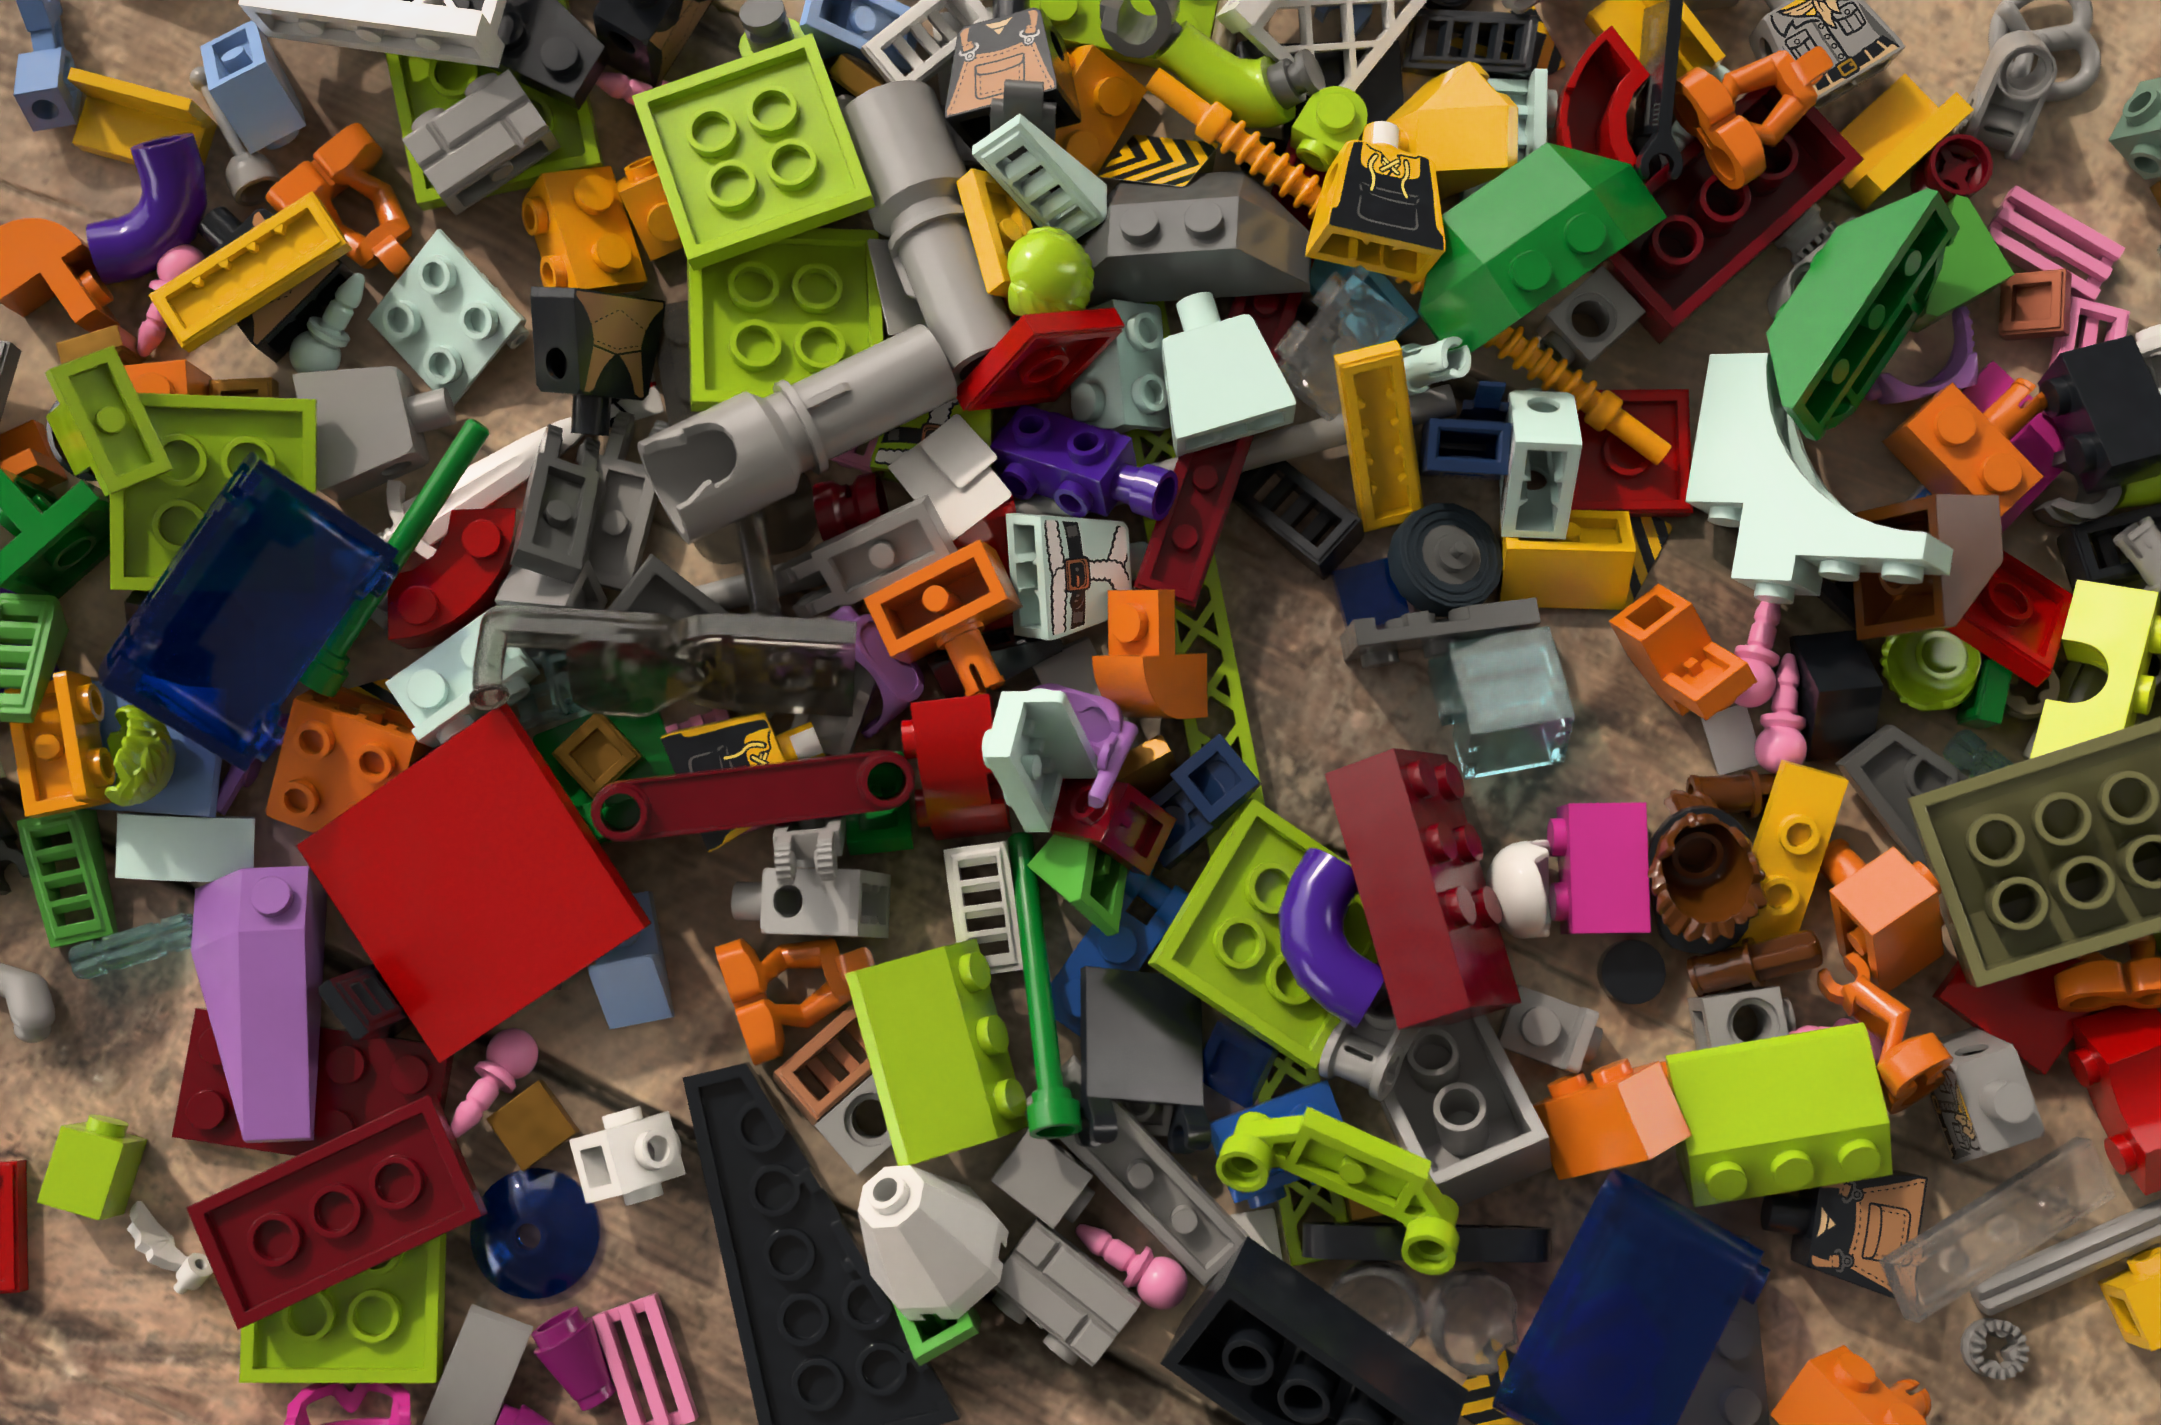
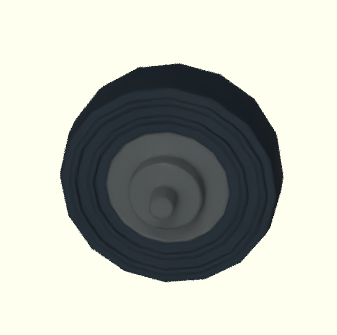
[1387,503,1503,617]

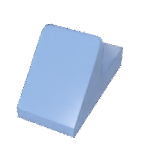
[799,0,917,74]
[588,891,675,1029]

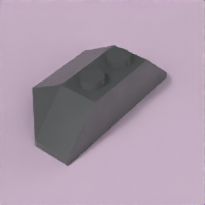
[1076,170,1311,306]

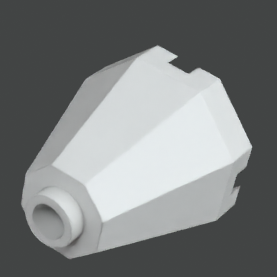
[858,1165,1009,1321]

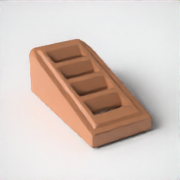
[772,1004,872,1127]

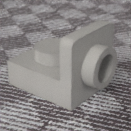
[1497,985,1603,1074]

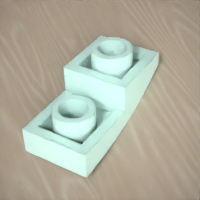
[115,813,255,882]

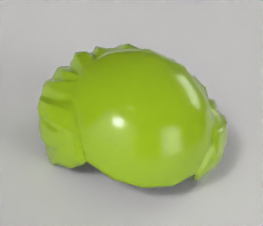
[1007,226,1095,317]
[1879,628,1981,712]
[105,705,176,807]

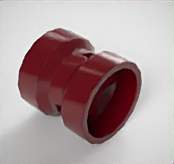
[1910,134,1993,203]
[813,472,889,541]

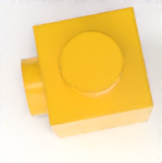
[2097,1247,2161,1352]

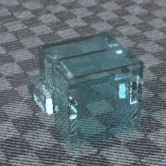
[1427,626,1575,780]

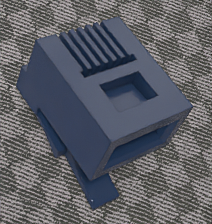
[1419,381,1512,481]

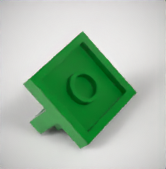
[0,467,110,599]

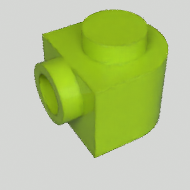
[1290,86,1368,172]

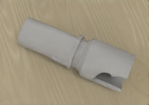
[841,80,1014,387]
[637,324,957,544]

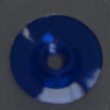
[470,1167,600,1299]

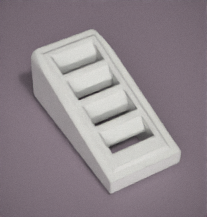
[860,0,993,83]
[943,841,1023,974]

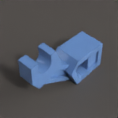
[13,0,83,132]

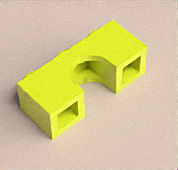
[2030,580,2161,759]

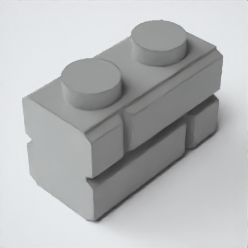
[402,69,561,216]
[992,1217,1141,1367]

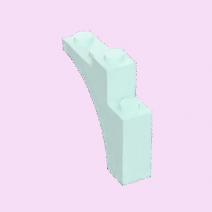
[1685,353,1953,604]

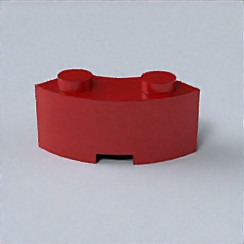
[1548,25,1650,168]
[388,507,521,649]
[901,693,1012,841]
[2068,1005,2161,1196]

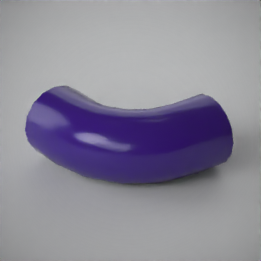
[86,133,208,285]
[1279,848,1384,1028]

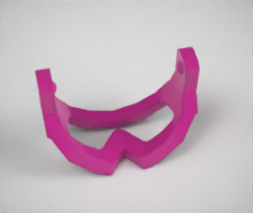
[284,1383,411,1425]

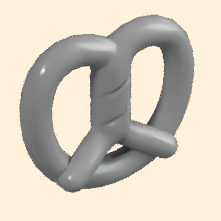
[1988,0,2101,102]

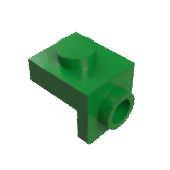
[846,749,914,855]

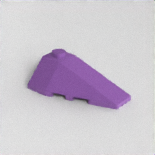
[191,866,327,1143]

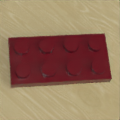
[172,1008,454,1156]
[186,1093,488,1330]

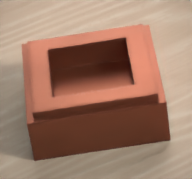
[1999,269,2072,341]

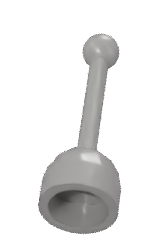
[189,66,281,206]

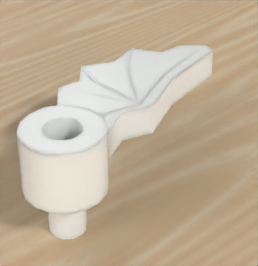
[127,1201,213,1294]

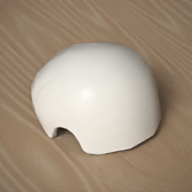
[1486,840,1551,939]

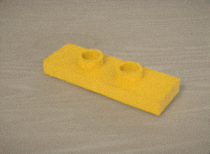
[148,191,353,353]
[1333,340,1424,532]
[1730,759,1849,947]

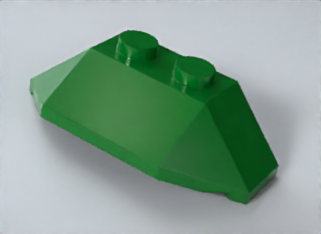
[1418,142,1667,353]
[1766,188,1960,441]

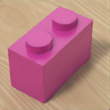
[1547,802,1651,934]

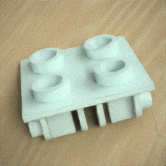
[368,229,529,406]

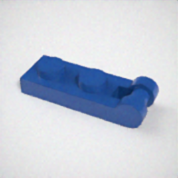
[1051,868,1189,1037]

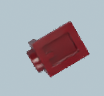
[1047,778,1177,876]

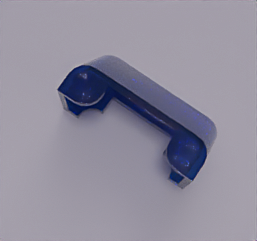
[99,451,400,772]
[1492,1168,1772,1425]

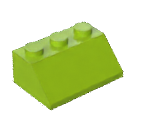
[845,938,1028,1166]
[1665,1022,1893,1207]

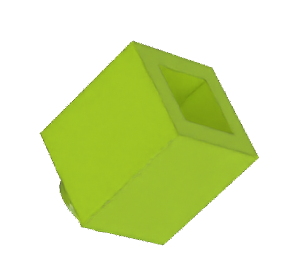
[37,1114,148,1221]

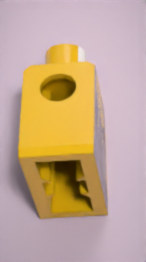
[1305,121,1446,282]
[660,711,825,852]

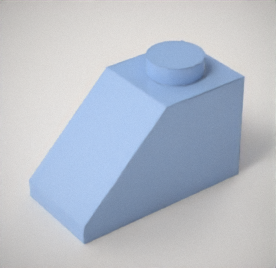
[200,20,307,154]

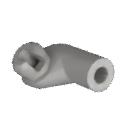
[0,962,56,1043]

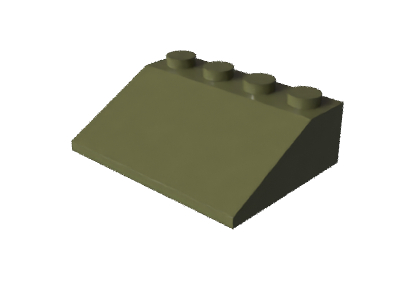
[1907,717,2161,988]

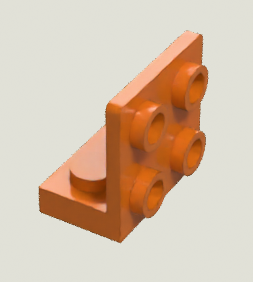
[266,686,433,833]

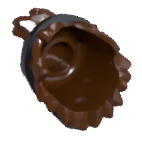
[1648,789,1768,954]

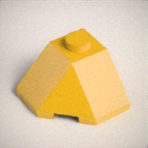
[1386,61,1518,200]

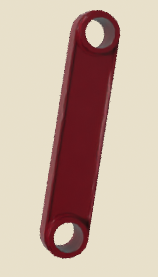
[591,750,915,842]

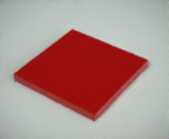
[296,703,652,1063]

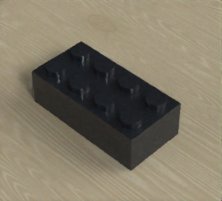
[1160,1236,1468,1425]

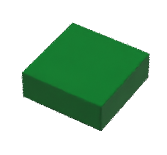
[1956,657,2012,730]

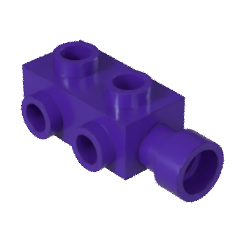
[990,405,1178,521]

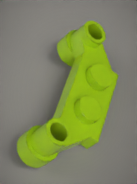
[1216,1106,1460,1275]

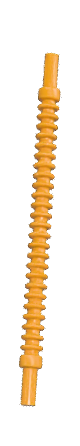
[1145,67,1672,465]

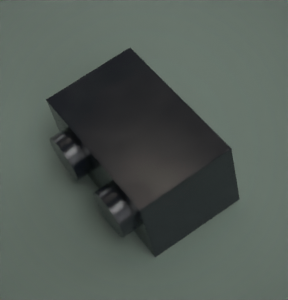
[2037,335,2161,494]

